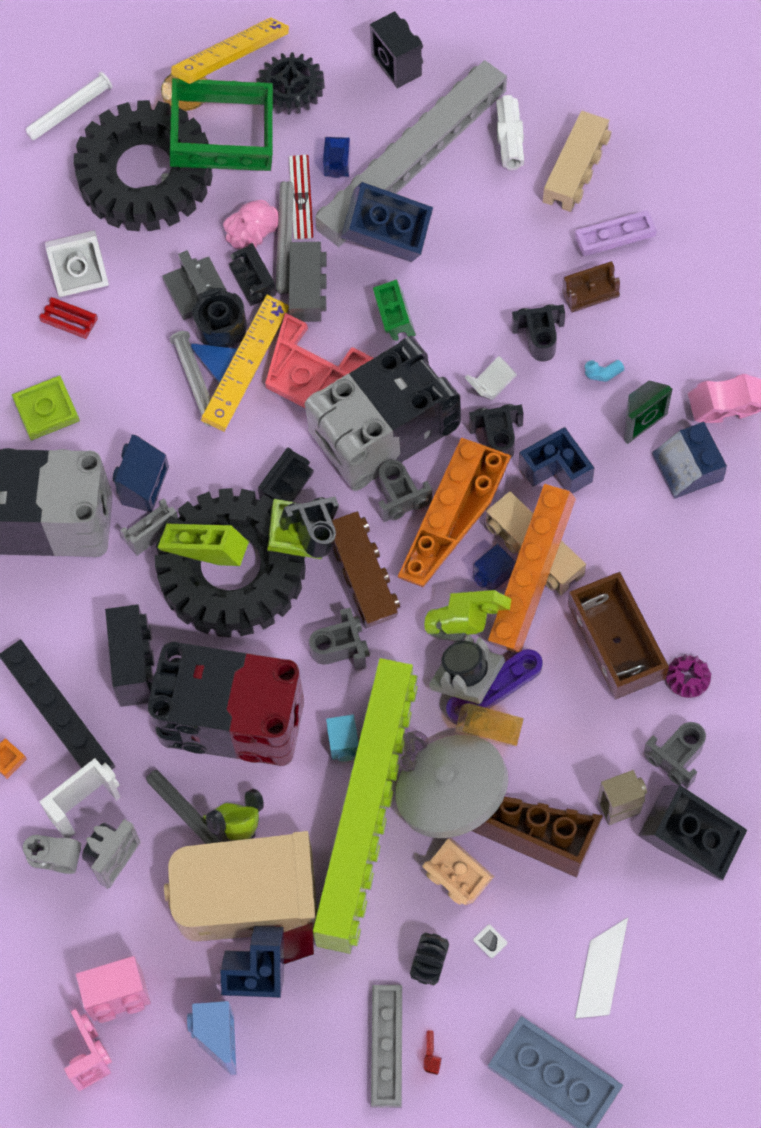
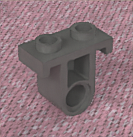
[378,460,432,522]
[309,607,370,670]
[643,722,706,789]

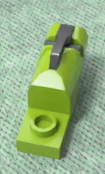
[424,590,511,642]

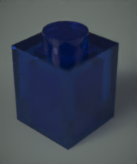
[323,137,351,178]
[473,543,516,591]

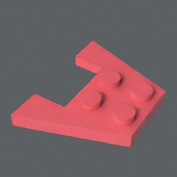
[265,313,373,408]

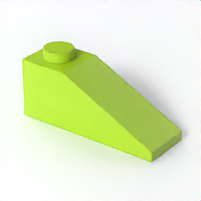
[158,524,249,566]

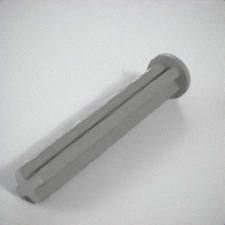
[170,331,211,427]

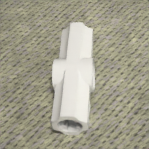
[496,95,524,170]

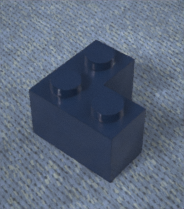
[518,427,595,494]
[220,926,284,998]

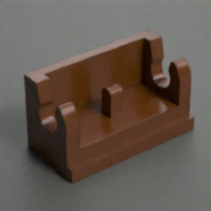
[562,261,620,313]

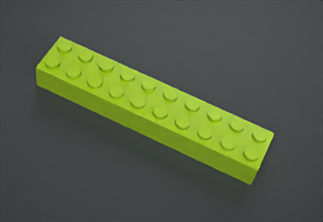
[313,658,418,954]

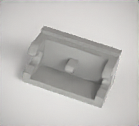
[120,498,178,556]

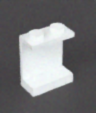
[40,759,121,838]

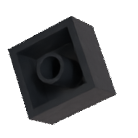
[370,11,423,88]

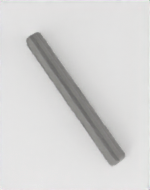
[275,181,294,294]

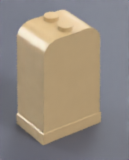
[164,831,317,941]

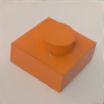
[0,738,27,779]

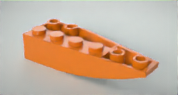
[398,437,511,588]

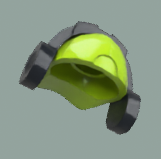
[203,789,264,842]

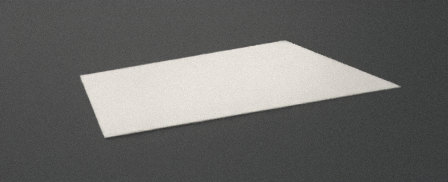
[575,918,628,1018]

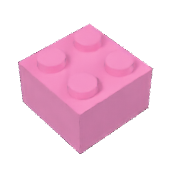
[76,956,151,1023]

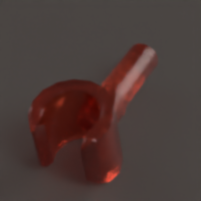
[423,1030,442,1075]

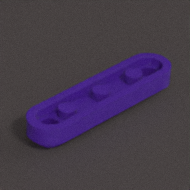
[446,649,543,725]

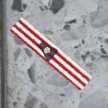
[289,155,314,239]

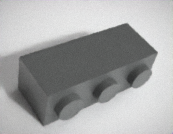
[289,242,327,322]

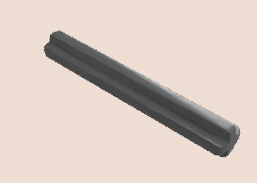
[146,770,221,844]

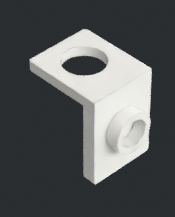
[465,356,517,400]

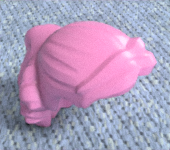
[223,200,279,249]

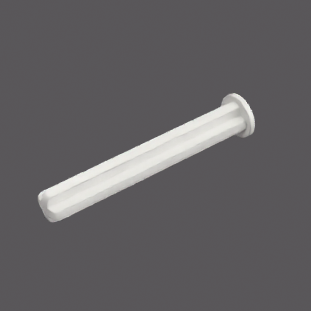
[25,72,113,140]

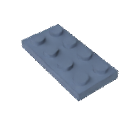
[488,1016,623,1128]

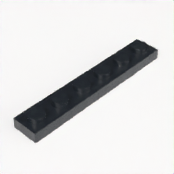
[0,639,115,770]

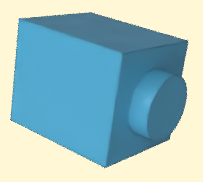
[326,715,359,762]

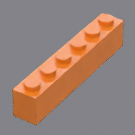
[488,483,576,654]

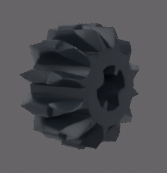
[410,932,449,986]

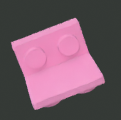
[64,1008,112,1091]

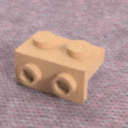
[422,838,495,905]

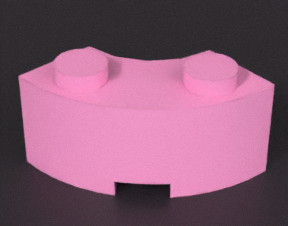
[688,374,761,423]

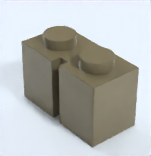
[598,770,647,825]

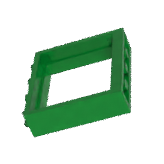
[170,78,273,171]

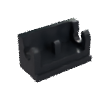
[229,243,276,306]
[258,447,314,502]

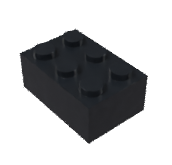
[105,604,155,707]

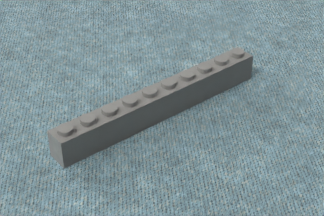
[315,60,507,247]

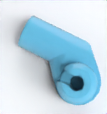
[584,360,625,382]

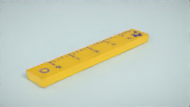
[171,17,289,84]
[201,295,289,432]

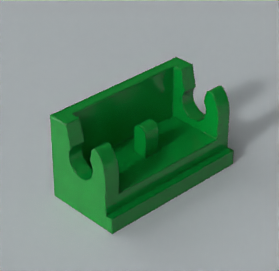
[373,279,416,341]

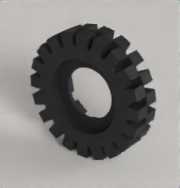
[73,100,213,232]
[155,488,306,637]

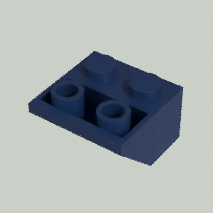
[112,434,169,512]

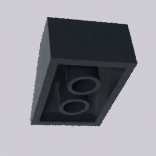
[638,785,747,880]

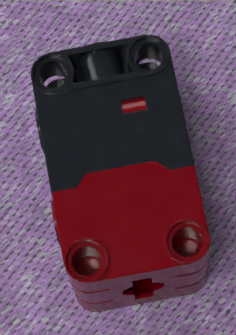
[148,642,304,766]

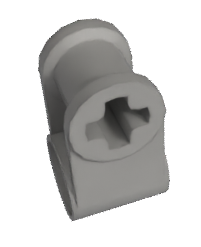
[23,835,82,874]

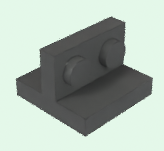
[162,250,227,321]

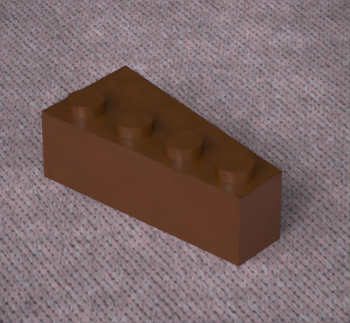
[332,511,401,629]
[472,796,603,878]

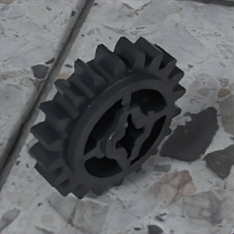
[256,52,325,115]

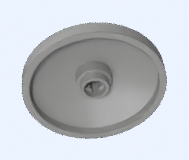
[396,735,508,838]

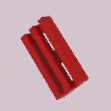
[39,297,98,339]

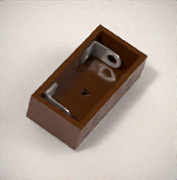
[568,571,669,700]

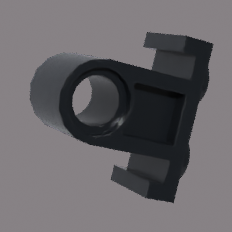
[511,304,565,362]
[469,404,524,458]
[279,496,339,558]

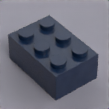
[341,182,433,262]

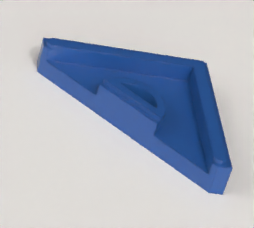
[191,344,238,383]

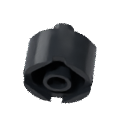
[192,288,247,348]

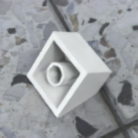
[45,230,109,297]

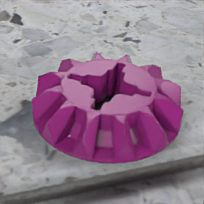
[666,654,711,698]

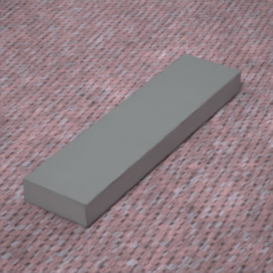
[371,985,402,1108]

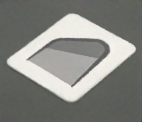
[473,925,507,958]

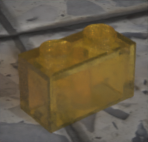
[455,703,524,747]

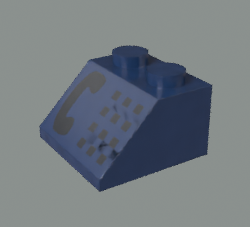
[652,422,727,499]

